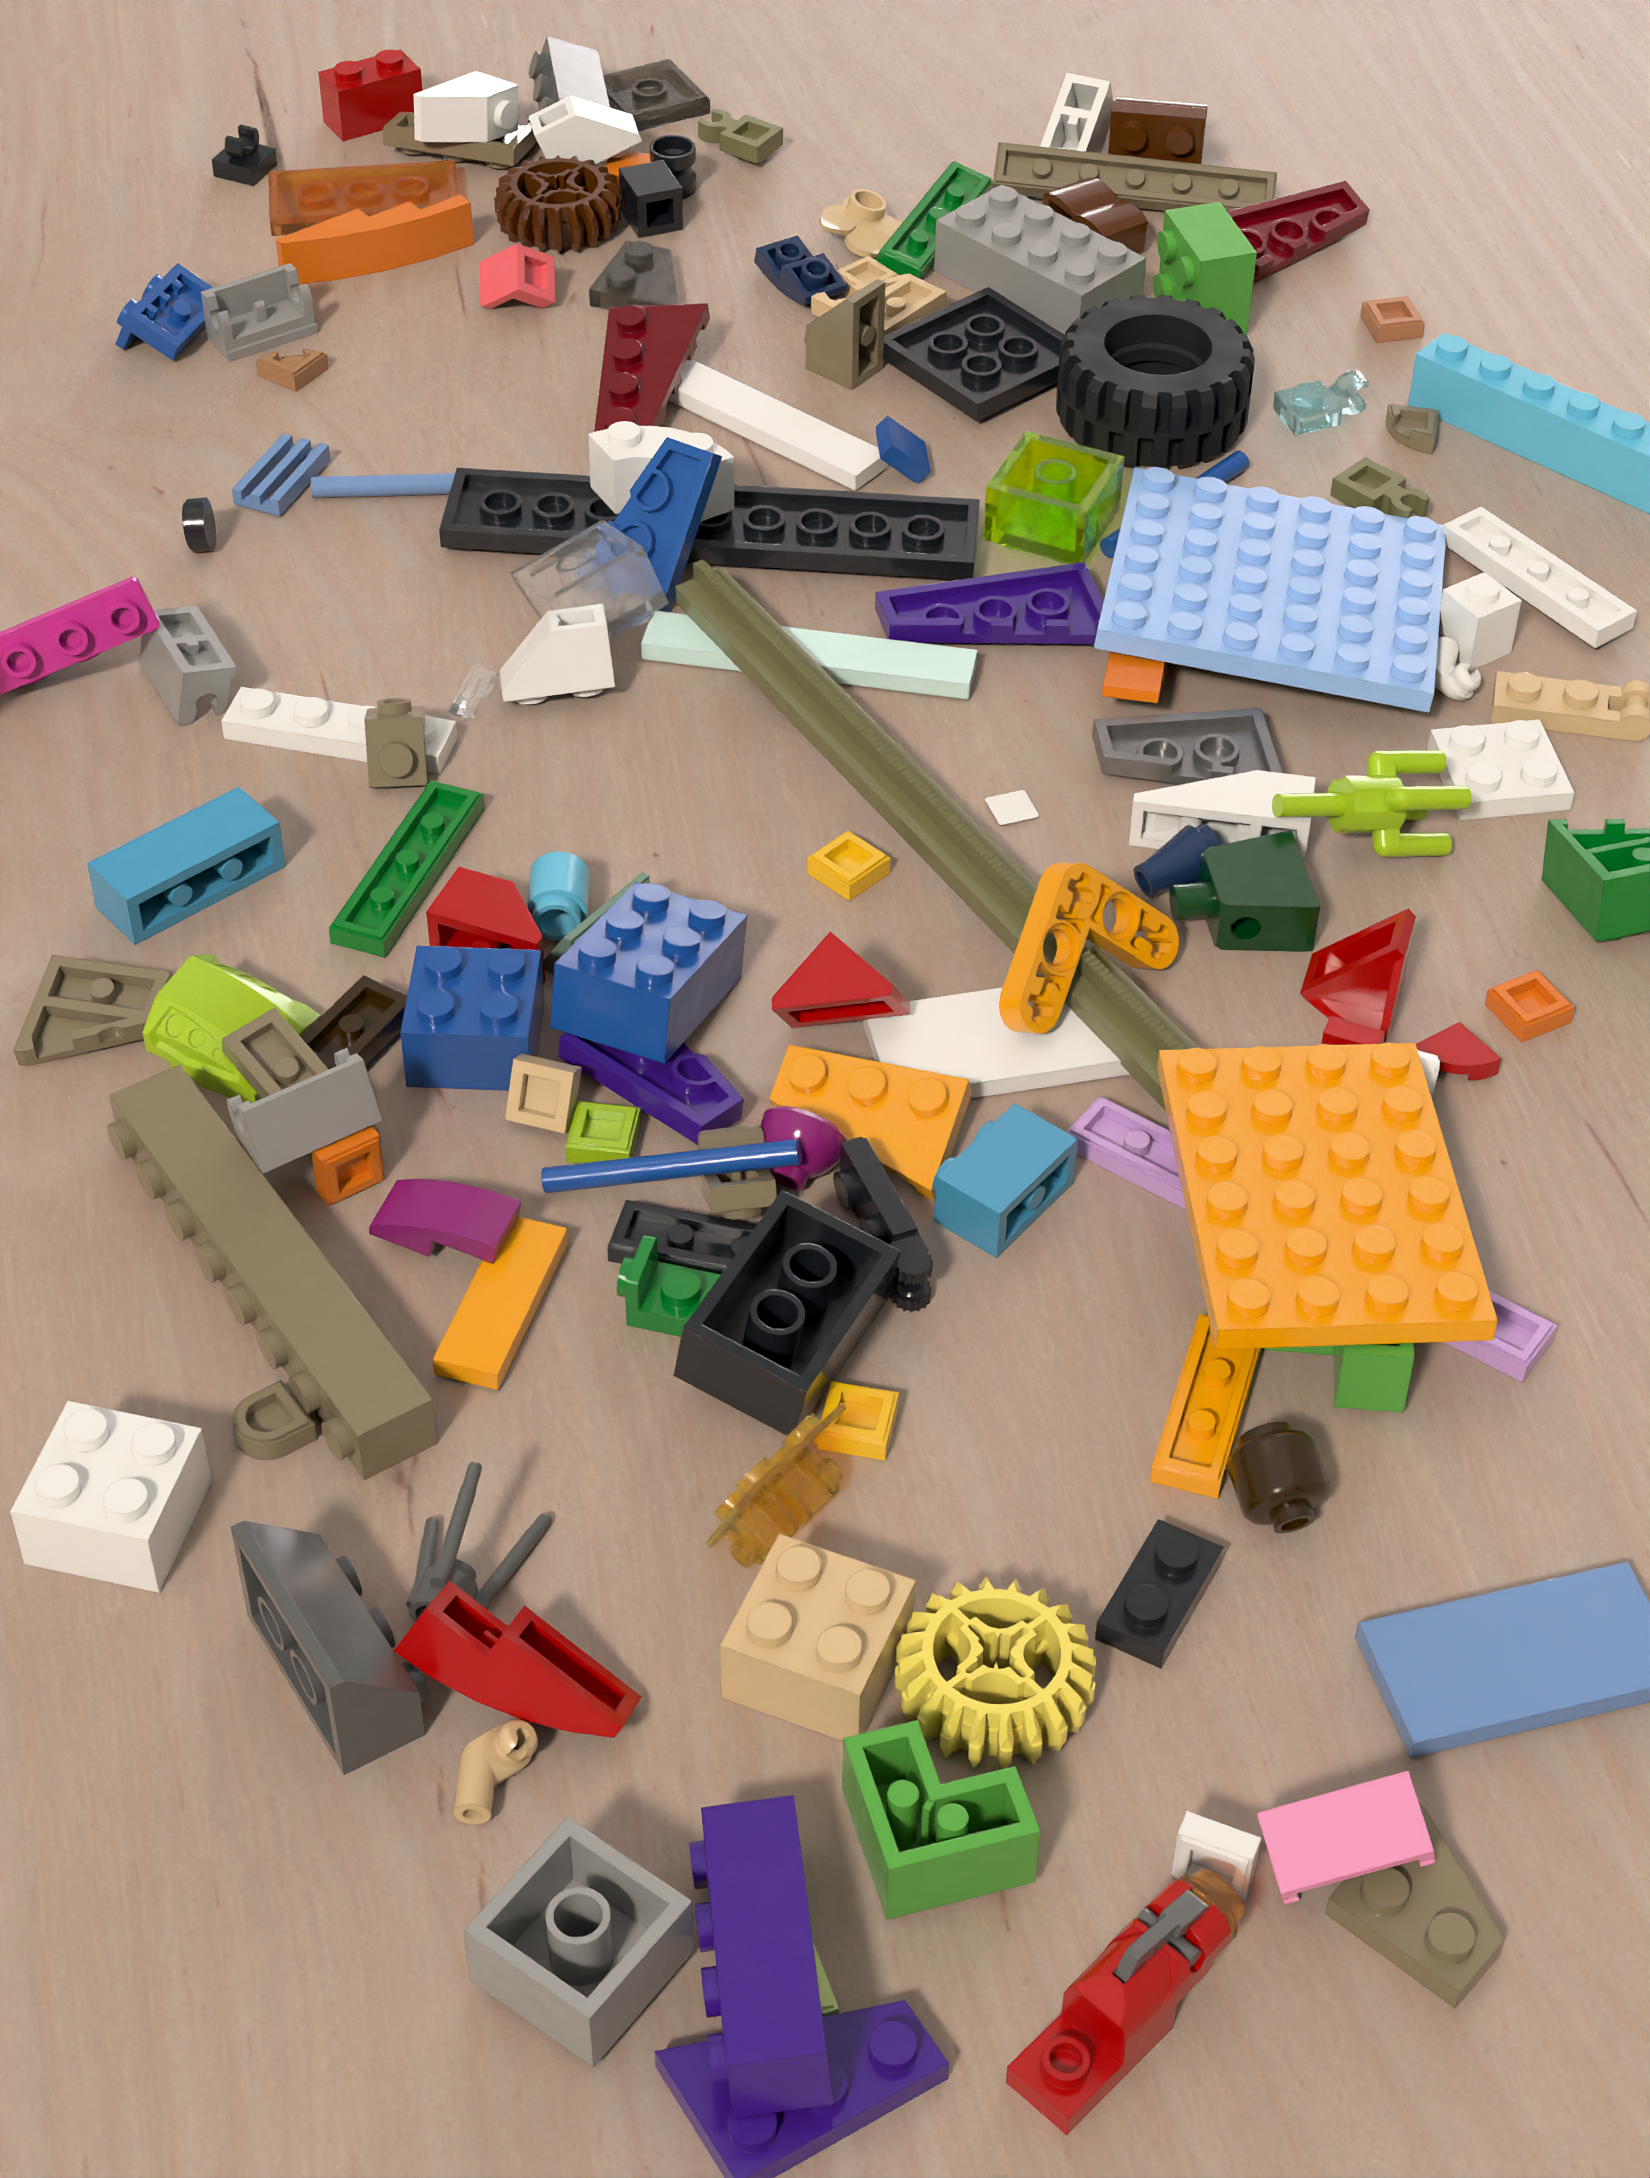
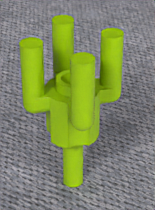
[1272,750,1472,857]

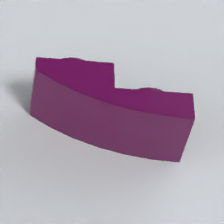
[369,1179,521,1264]

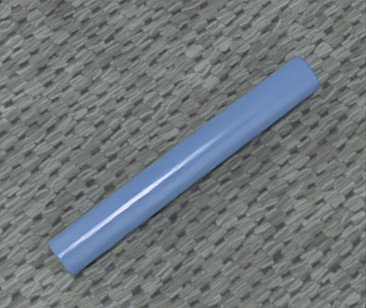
[311,473,455,498]

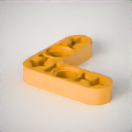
[999,862,1179,1034]

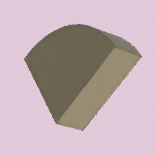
[1386,404,1439,454]

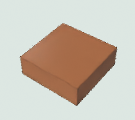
[1360,296,1425,343]

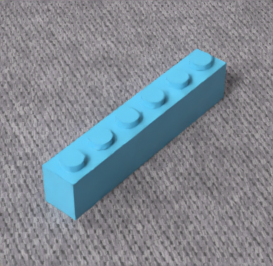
[1408,333,1650,514]

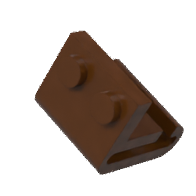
[1108,97,1208,164]

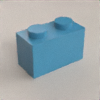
[932,1103,1078,1258]

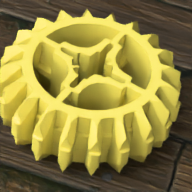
[894,1576,1096,1769]

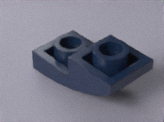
[754,235,847,305]

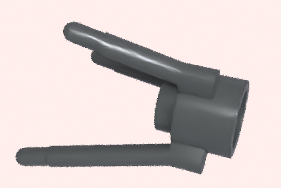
[406,1461,552,1622]

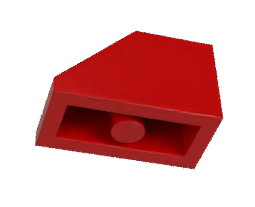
[426,866,546,984]

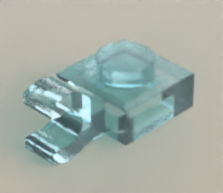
[1273,370,1369,436]

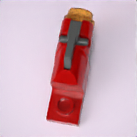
[1006,1869,1245,2135]

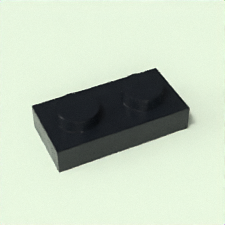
[1095,1519,1224,1669]

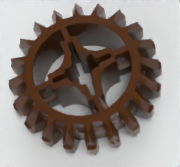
[494,155,623,254]

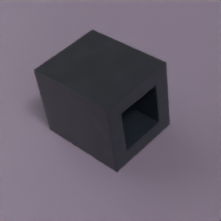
[619,160,683,238]

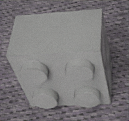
[463,1817,694,2068]

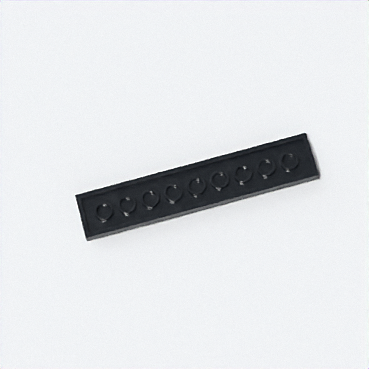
[439,468,980,581]

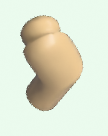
[453,1719,538,1825]

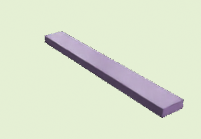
[1066,1096,1558,1383]

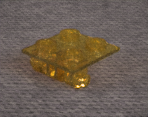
[705,1403,846,1568]

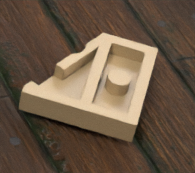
[811,274,946,335]

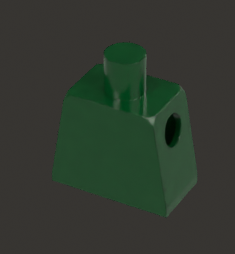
[1169,831,1320,952]

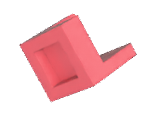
[479,243,555,309]

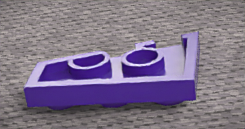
[655,2000,949,2178]

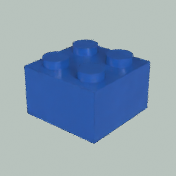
[400,946,545,1091]

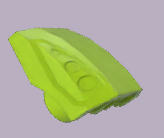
[142,954,321,1103]

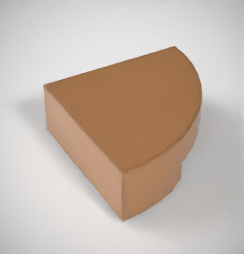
[256,349,328,392]

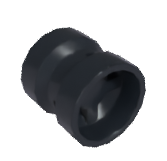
[649,134,696,199]

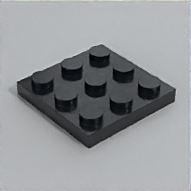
[883,287,1065,421]

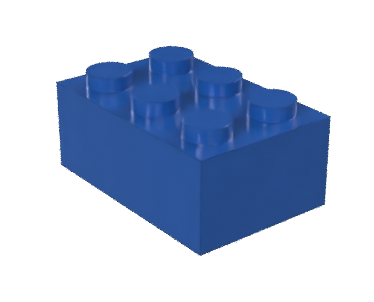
[550,882,748,1064]

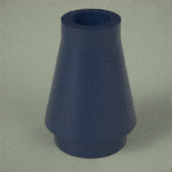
[1133,824,1222,898]

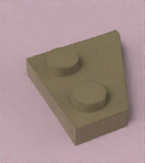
[13,955,172,1066]
[1325,1803,1505,2009]

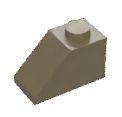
[804,279,885,390]

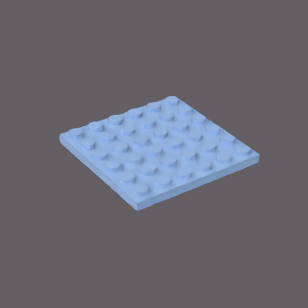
[1094,467,1446,713]

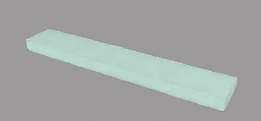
[641,611,978,700]

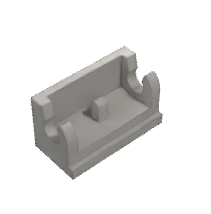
[201,263,318,362]
[139,605,237,725]
[227,1048,382,1174]

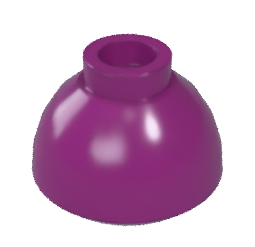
[760,1106,847,1190]

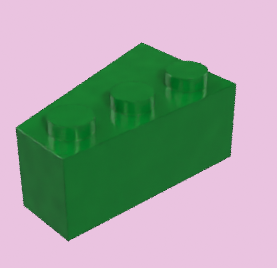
[1541,819,1650,942]

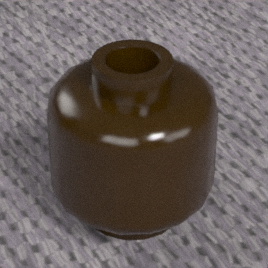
[1228,1422,1330,1533]

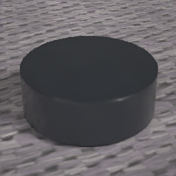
[182,497,216,553]

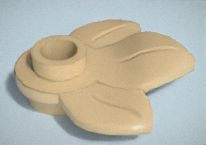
[819,189,902,259]

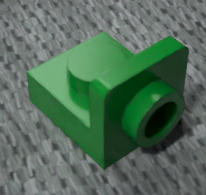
[617,1235,721,1337]

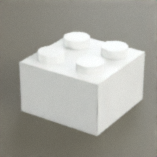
[10,1401,212,1593]

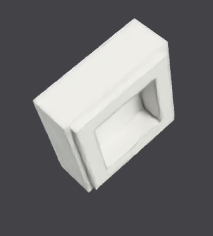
[1171,1811,1261,1901]

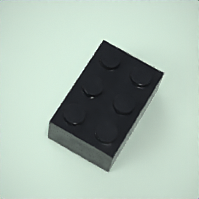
[673,1190,901,1439]

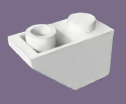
[529,96,642,164]
[500,604,615,705]

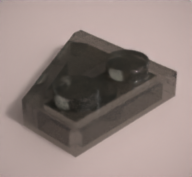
[589,240,679,310]

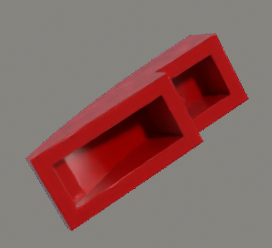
[394,1580,642,1738]

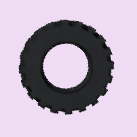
[1056,295,1255,469]

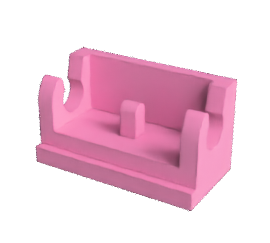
[1257,1771,1436,1905]

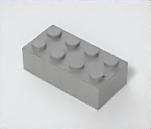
[934,185,1146,335]

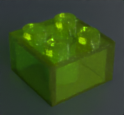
[983,431,1124,564]

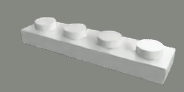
[1442,507,1637,648]
[221,687,458,774]

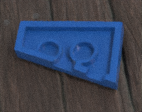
[570,437,722,612]

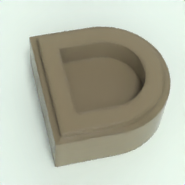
[232,1380,317,1460]

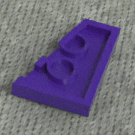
[558,1033,744,1145]

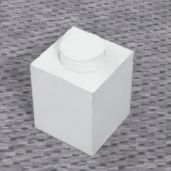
[1438,572,1522,671]

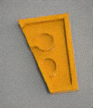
[769,1045,972,1202]

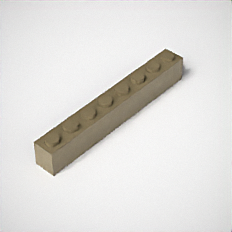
[107,1065,438,1480]

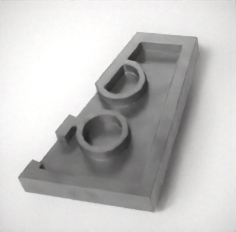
[1092,708,1283,785]

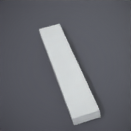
[668,360,888,491]

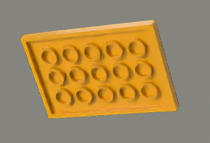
[1157,1043,1498,1350]

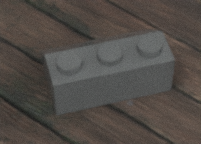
[231,1521,429,1775]

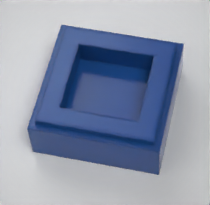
[875,415,931,484]

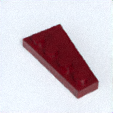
[1227,181,1370,284]
[594,303,710,432]

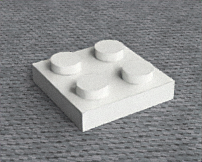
[1427,719,1575,821]

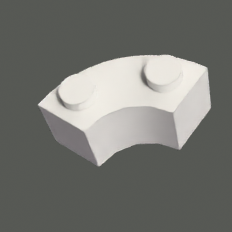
[588,421,734,521]

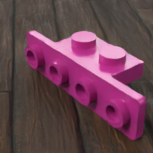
[0,576,160,695]

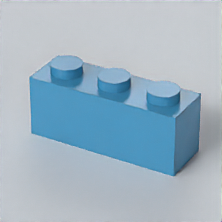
[87,787,286,945]

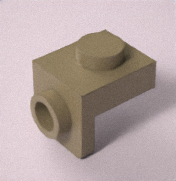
[364,698,428,788]
[697,1124,777,1219]

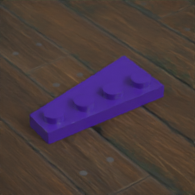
[875,562,1104,644]

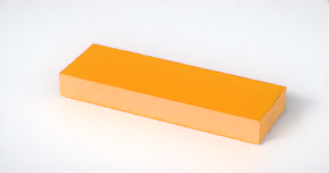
[433,1217,569,1391]
[1150,1314,1262,1499]

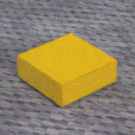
[807,830,891,901]
[817,1381,899,1461]

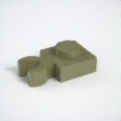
[698,109,783,164]
[1330,457,1430,518]

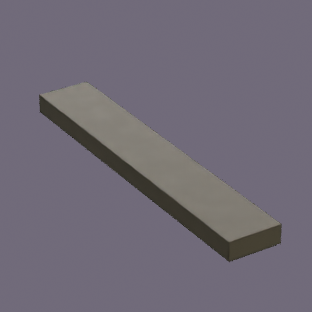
[992,142,1278,211]

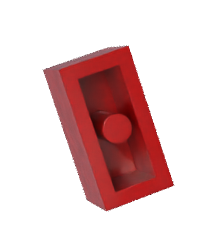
[318,49,423,142]

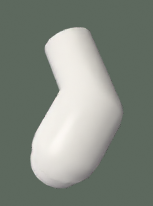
[1435,637,1481,701]

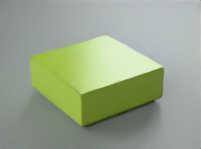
[565,1101,641,1164]

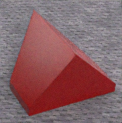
[1300,908,1416,1043]
[771,931,910,1028]

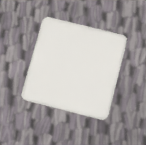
[985,790,1039,825]

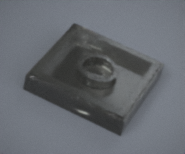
[603,59,710,132]

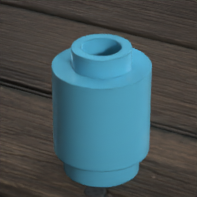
[527,852,590,941]

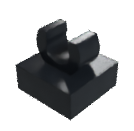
[212,124,277,186]

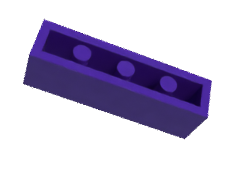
[689,1795,833,2118]

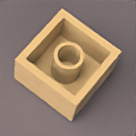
[720,1534,916,1741]

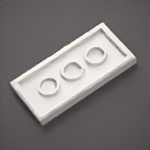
[863,987,1130,1099]

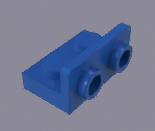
[115,263,214,361]

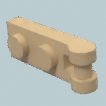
[1490,671,1650,741]

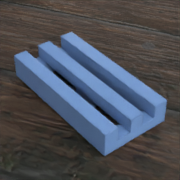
[232,433,330,516]

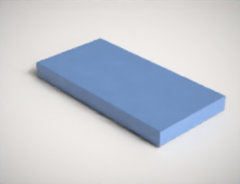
[1355,1562,1650,1758]

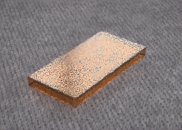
[268,160,459,236]

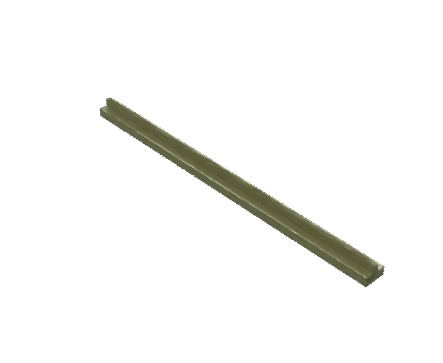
[675,560,1198,1111]

